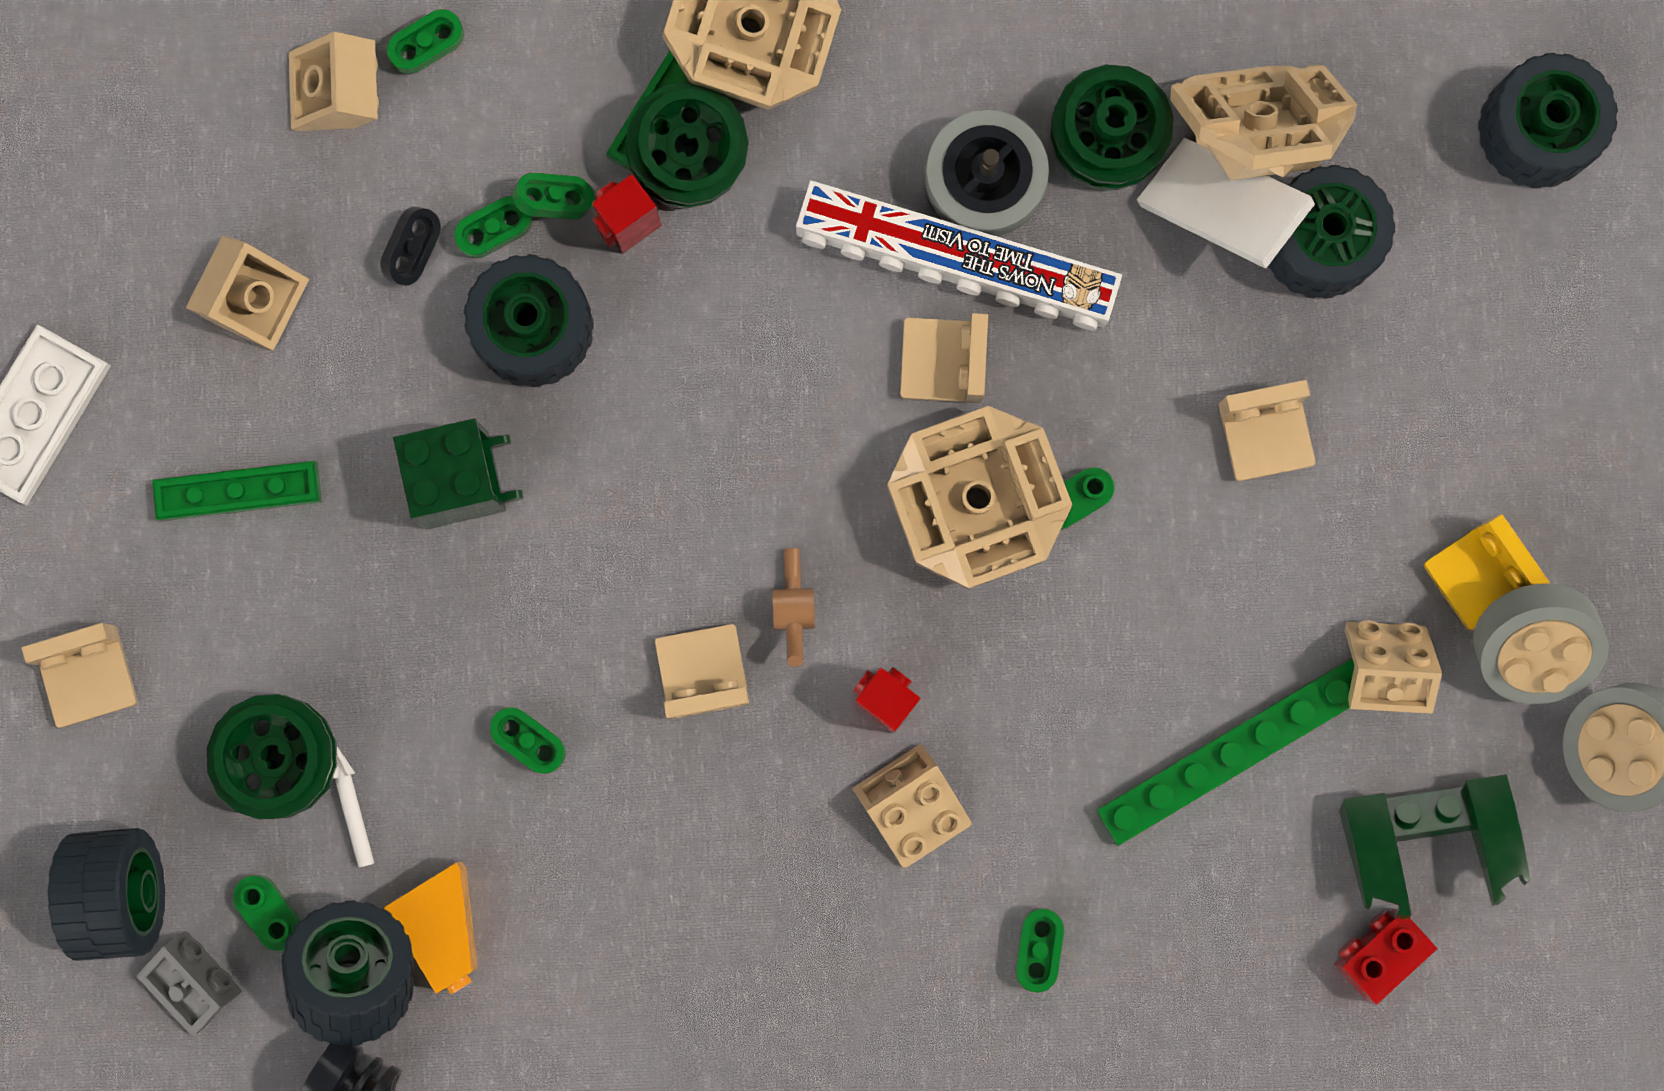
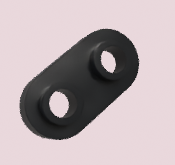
[380,207,441,286]

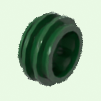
[1050,64,1174,190]
[625,81,749,209]
[206,694,337,820]

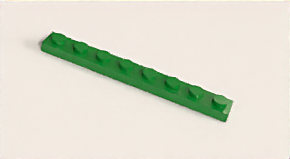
[1095,657,1355,846]

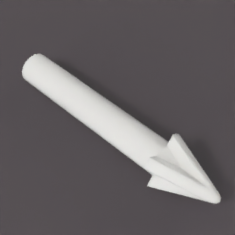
[333,747,374,868]

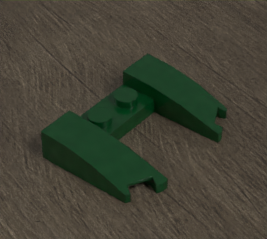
[1339,774,1530,919]

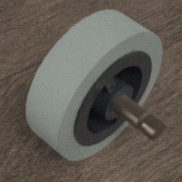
[925,110,1049,236]

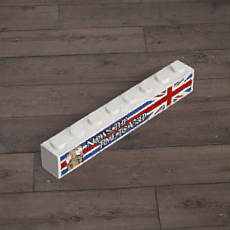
[796,180,1122,331]

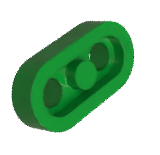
[387,9,464,74]
[512,173,595,220]
[454,196,533,258]
[1061,467,1115,530]
[490,707,566,774]
[233,875,301,951]
[1015,908,1064,993]

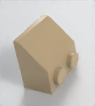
[289,31,379,131]
[186,236,309,351]

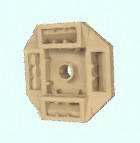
[662,0,841,110]
[1170,65,1357,181]
[887,406,1072,589]

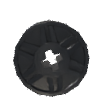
[300,1043,401,1091]

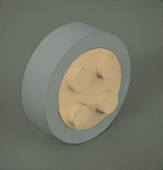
[1473,583,1609,704]
[1563,683,1664,812]

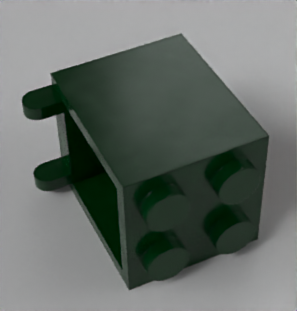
[393,418,523,530]

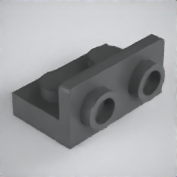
[136,932,242,1037]

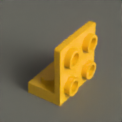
[1423,514,1550,630]

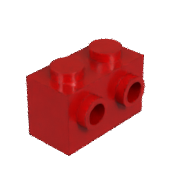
[592,174,662,254]
[853,667,921,734]
[1334,909,1438,1005]

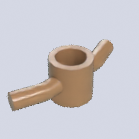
[772,548,815,667]

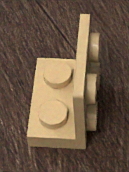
[900,313,988,403]
[1218,380,1316,482]
[1345,620,1442,714]
[21,623,138,728]
[655,624,750,720]
[852,743,972,868]

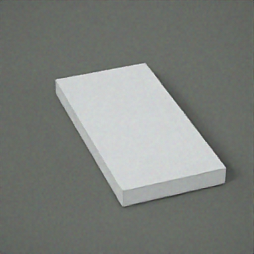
[1137,137,1315,269]
[0,324,111,505]

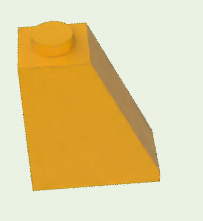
[384,861,478,995]

